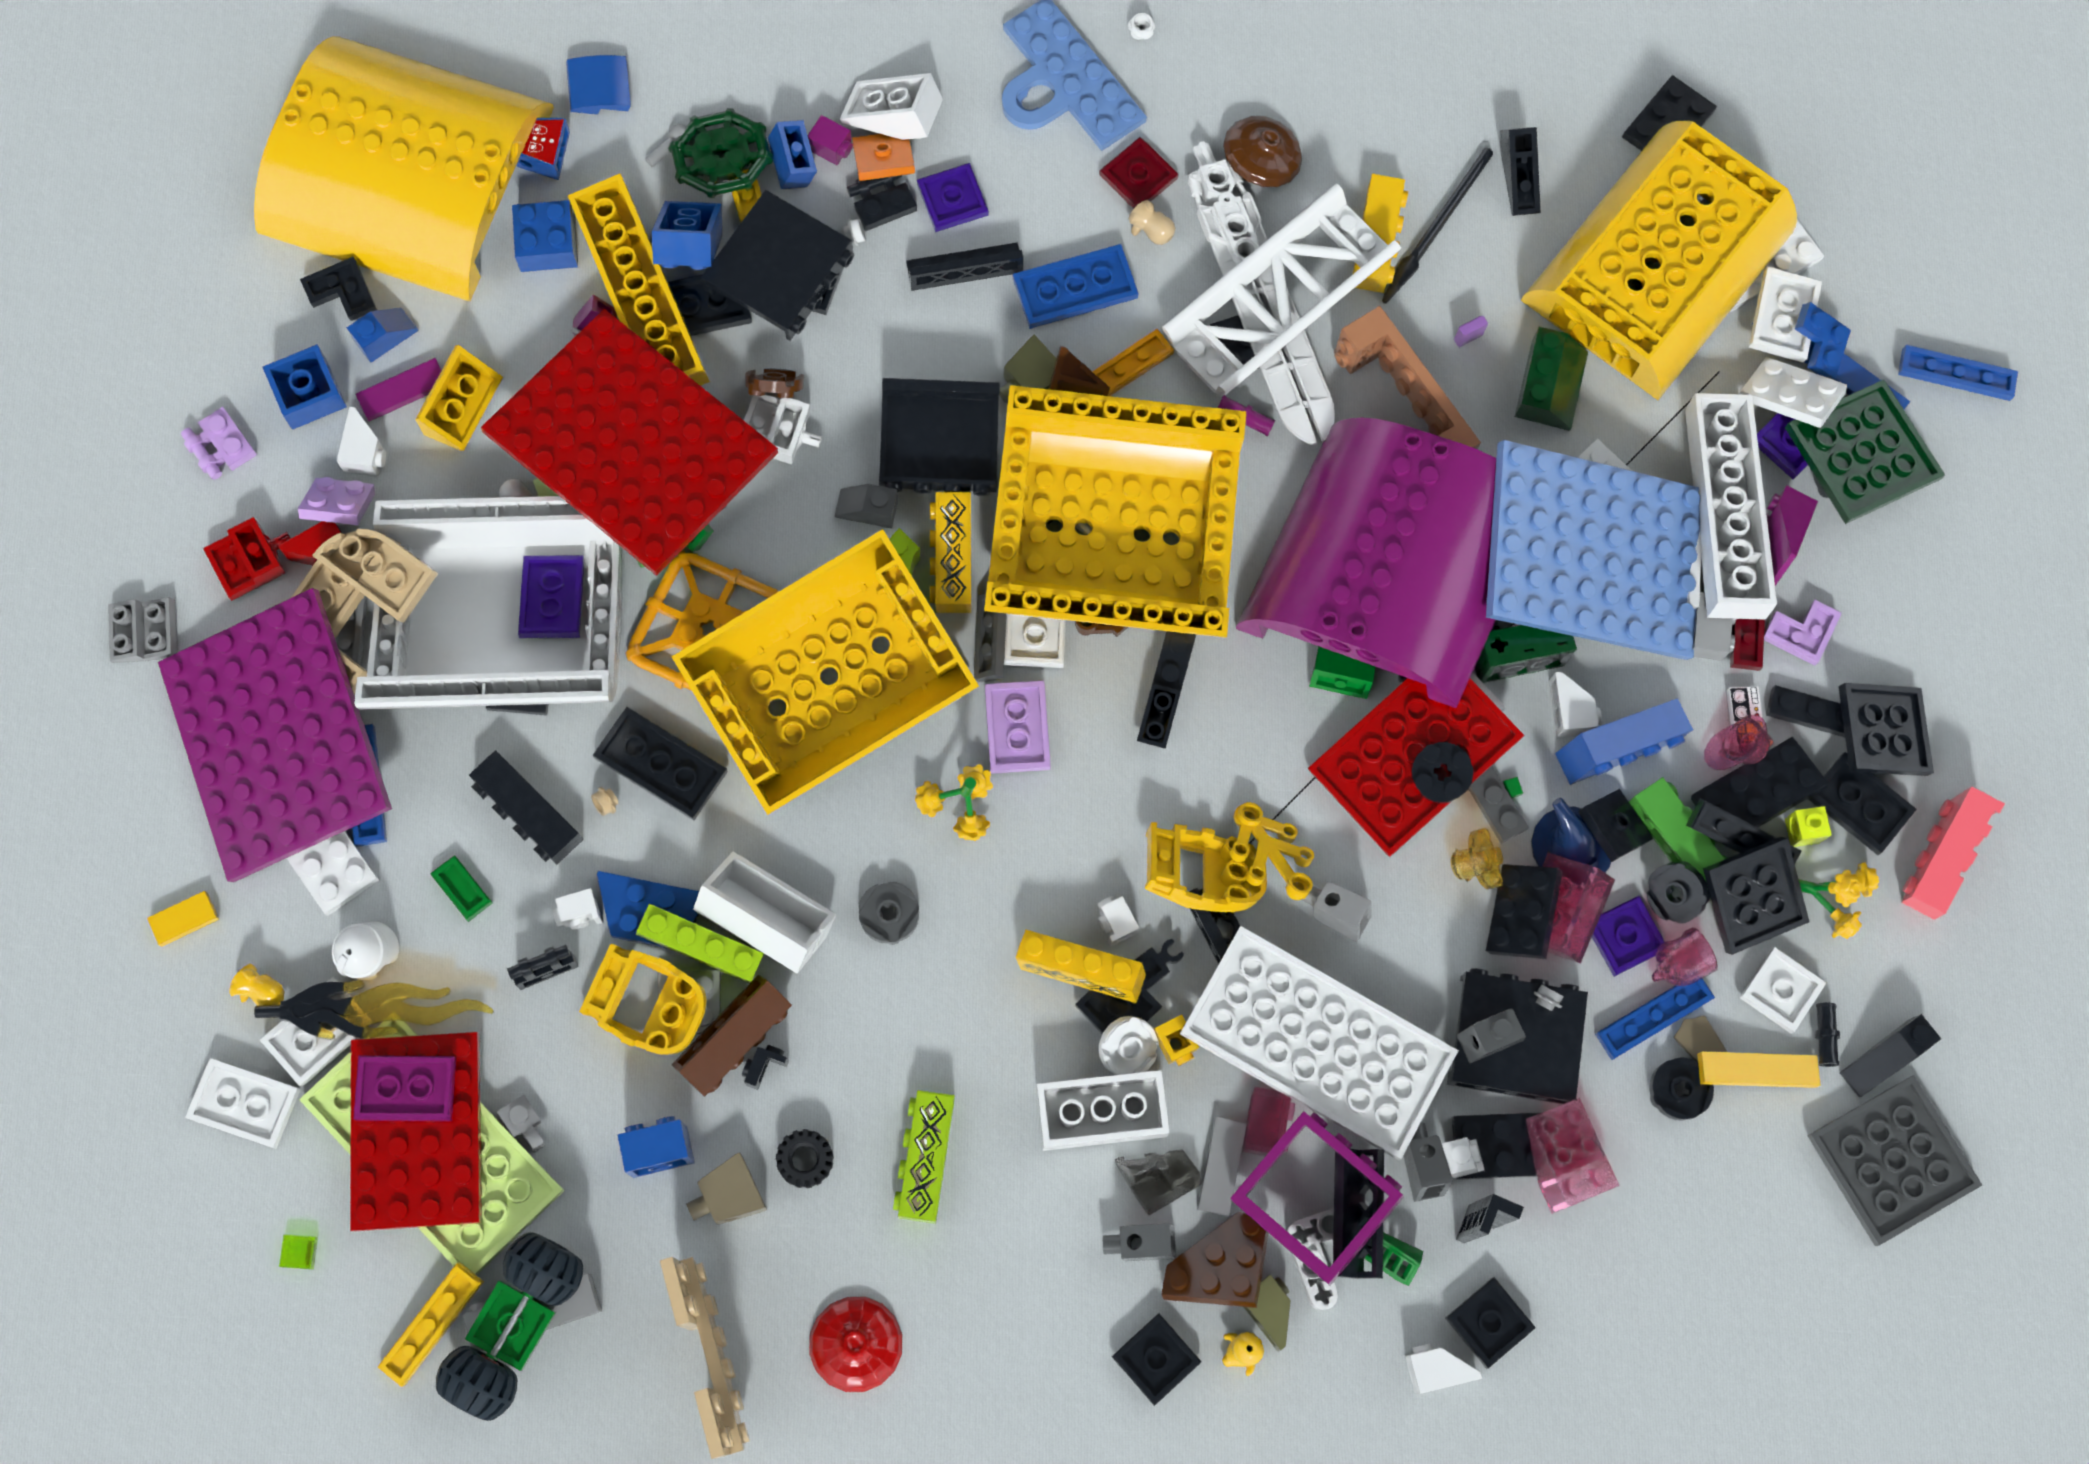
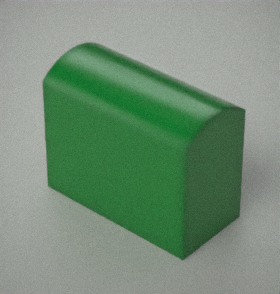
[1503,777,1523,798]

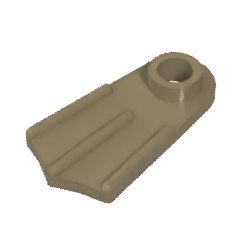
[1674,1015,1727,1062]

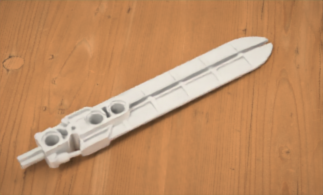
[1188,141,1335,445]

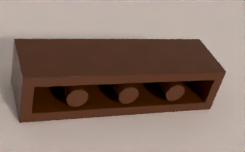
[672,974,792,1097]

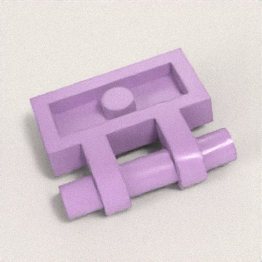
[181,407,257,480]

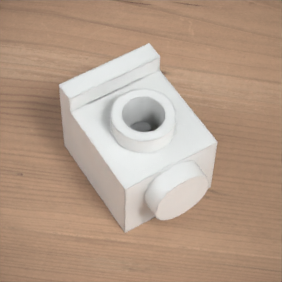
[553,888,603,929]
[1097,896,1139,947]
[1442,1137,1485,1178]

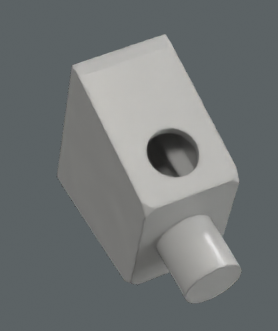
[1302,881,1371,942]

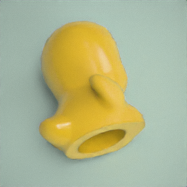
[229,963,285,1006]
[1222,1332,1264,1376]

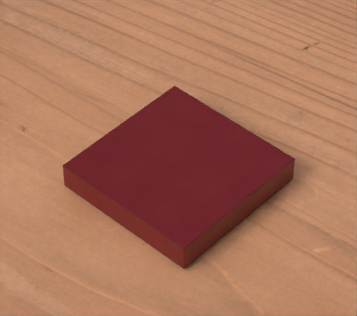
[1099,137,1179,209]

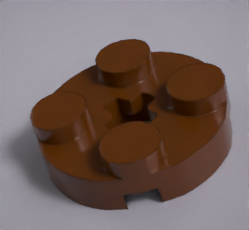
[745,368,804,398]

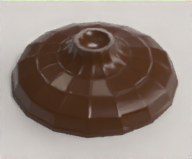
[1223,116,1302,187]

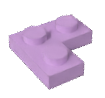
[1764,600,1842,666]

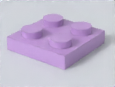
[298,477,375,525]

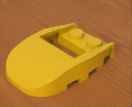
[1145,822,1267,912]
[579,944,707,1055]

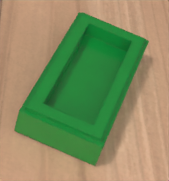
[430,855,493,922]

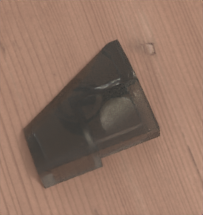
[1115,1149,1201,1216]

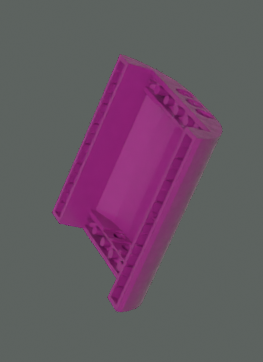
[1236,417,1496,708]

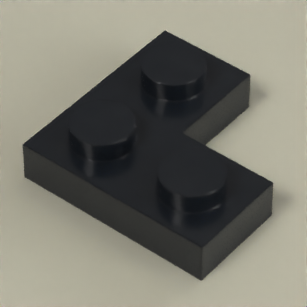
[300,256,378,321]

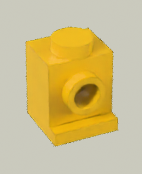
[1154,1014,1199,1066]

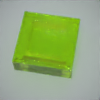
[279,1235,318,1270]

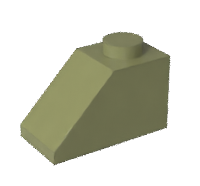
[1244,1275,1291,1351]

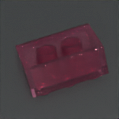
[1542,853,1615,964]

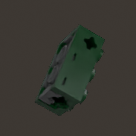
[1475,623,1577,683]

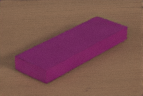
[355,358,442,422]

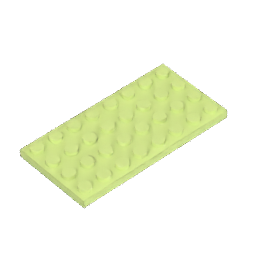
[299,1011,565,1275]

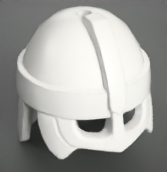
[332,921,399,980]

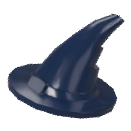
[1531,797,1611,887]

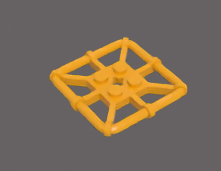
[625,551,779,691]

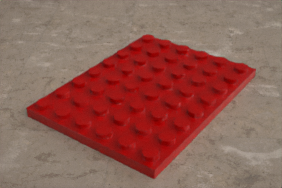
[481,309,778,576]

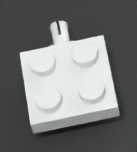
[744,395,822,464]

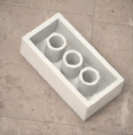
[1036,1070,1170,1151]

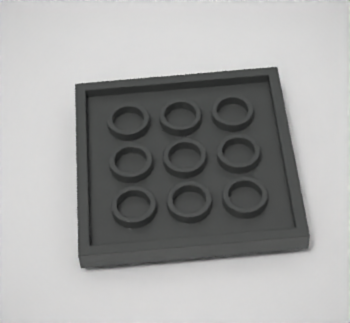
[1807,1075,1982,1246]

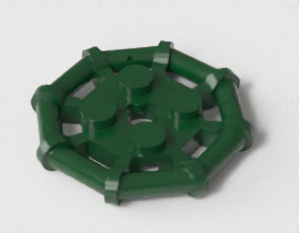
[668,108,773,198]

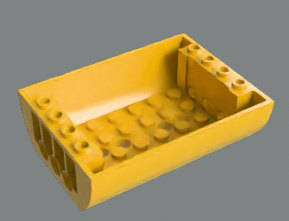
[1521,121,1797,400]

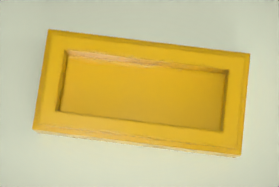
[147,891,219,947]

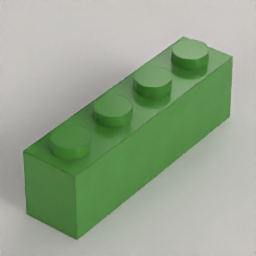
[1629,777,1727,883]

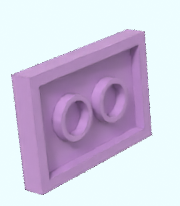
[985,681,1051,774]

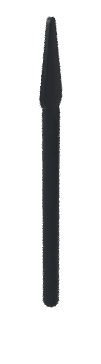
[1382,148,1493,304]

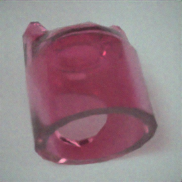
[1651,927,1718,987]

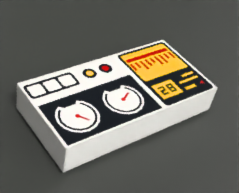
[1726,686,1766,747]

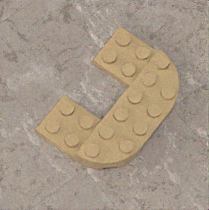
[291,529,438,695]
[660,1257,750,1459]

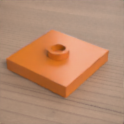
[852,134,915,181]

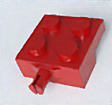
[203,517,291,601]

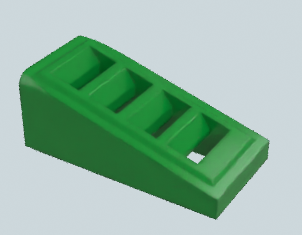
[1364,1232,1424,1286]

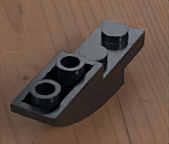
[1137,631,1196,749]

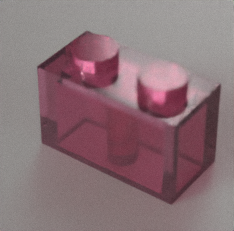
[1242,1087,1295,1157]

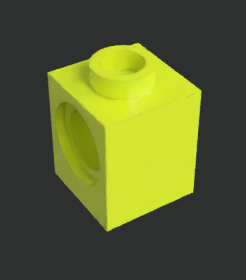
[1785,806,1832,847]

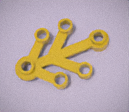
[1229,802,1314,900]

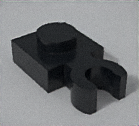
[1134,939,1184,990]

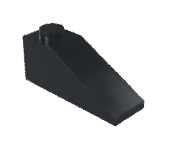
[1500,127,1541,216]
[1840,1014,1942,1098]

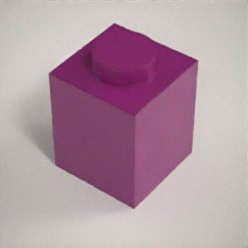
[808,115,853,165]

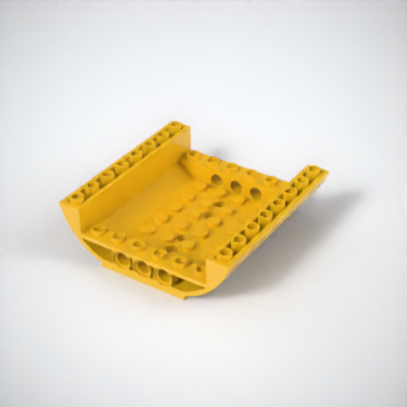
[984,385,1247,638]

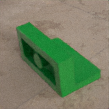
[1309,646,1376,699]

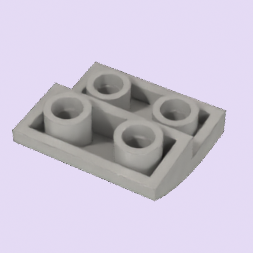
[108,597,177,663]

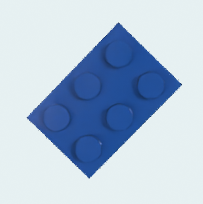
[652,201,722,270]

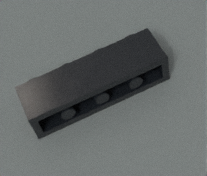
[469,750,583,865]

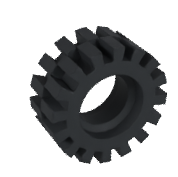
[775,1129,834,1188]

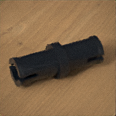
[1815,1002,1840,1067]

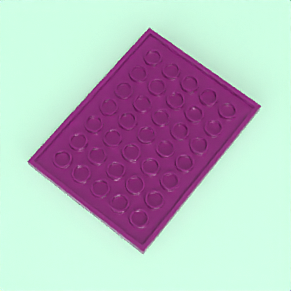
[158,588,392,883]

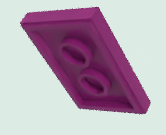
[354,1056,456,1121]

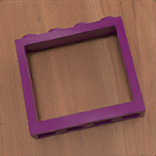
[1230,1111,1404,1286]

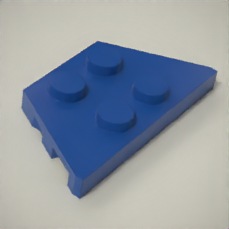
[597,871,699,949]

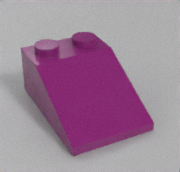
[1766,485,1818,586]

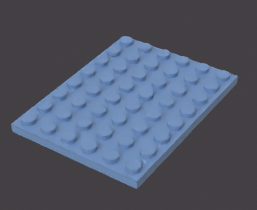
[1486,440,1700,660]

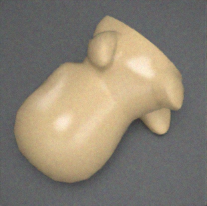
[1128,200,1176,245]

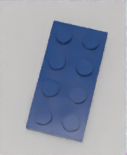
[1012,244,1139,329]

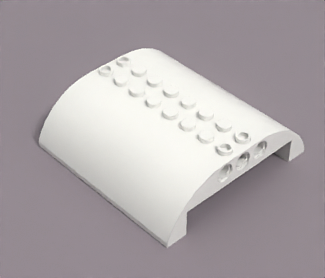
[354,496,622,710]

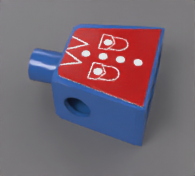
[516,118,570,180]

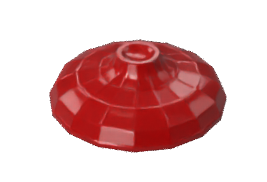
[809,1297,902,1392]

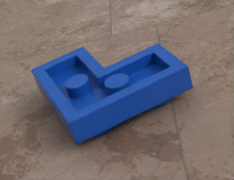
[1795,302,1851,380]

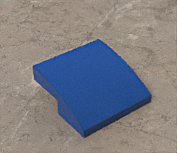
[566,55,631,115]

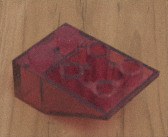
[1526,1098,1620,1214]

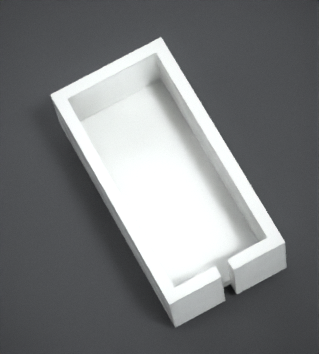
[693,851,836,973]

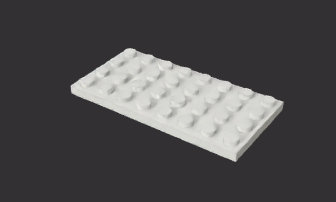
[1180,926,1459,1161]

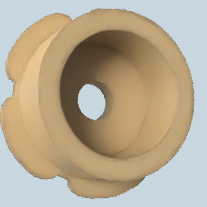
[591,787,618,816]

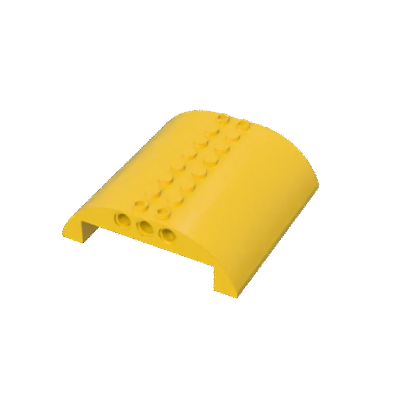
[254,36,554,301]

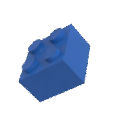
[512,200,578,272]
[262,344,347,430]
[617,1116,695,1178]

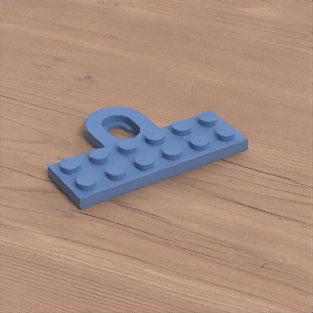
[1002,0,1147,151]

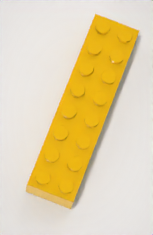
[567,173,710,386]

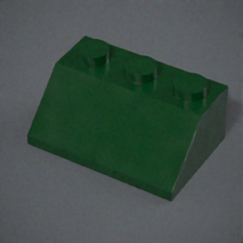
[1514,326,1588,431]

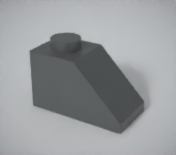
[835,484,898,529]

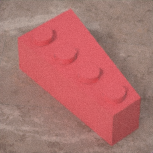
[1901,786,2005,920]

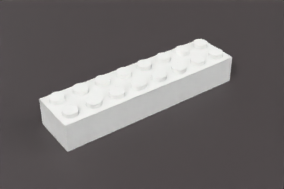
[1685,393,1777,619]

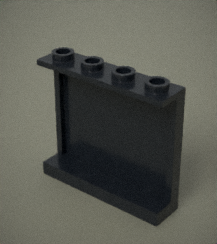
[701,190,854,341]
[879,378,1000,496]
[1447,968,1588,1106]

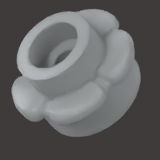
[1534,984,1564,1011]

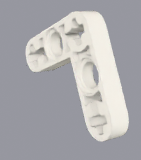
[1287,1201,1370,1311]

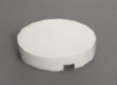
[1099,1016,1159,1075]

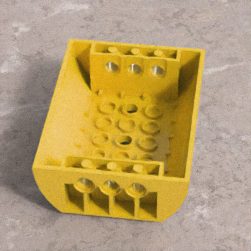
[671,529,979,815]

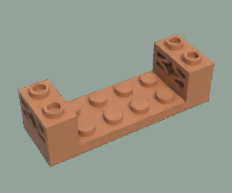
[1334,306,1481,449]

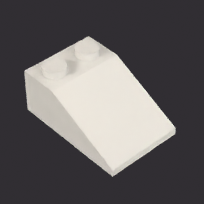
[840,73,943,140]

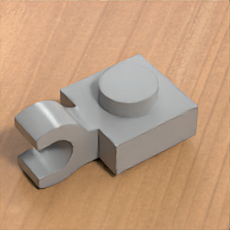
[497,1095,545,1153]

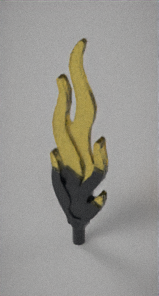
[254,980,494,1040]

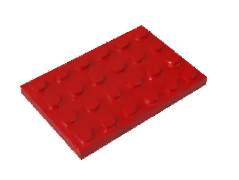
[1308,678,1525,858]
[350,1032,482,1232]

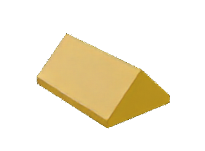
[415,345,503,451]

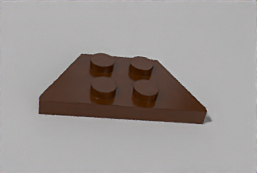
[1049,346,1110,396]

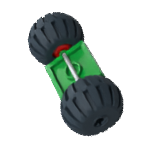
[436,1232,583,1421]

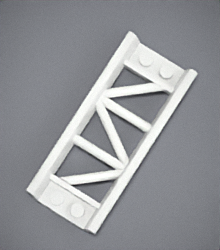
[1162,183,1401,397]

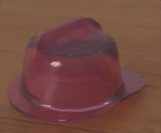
[1704,715,1774,770]

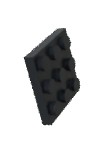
[1838,683,1934,776]
[1703,836,1810,955]

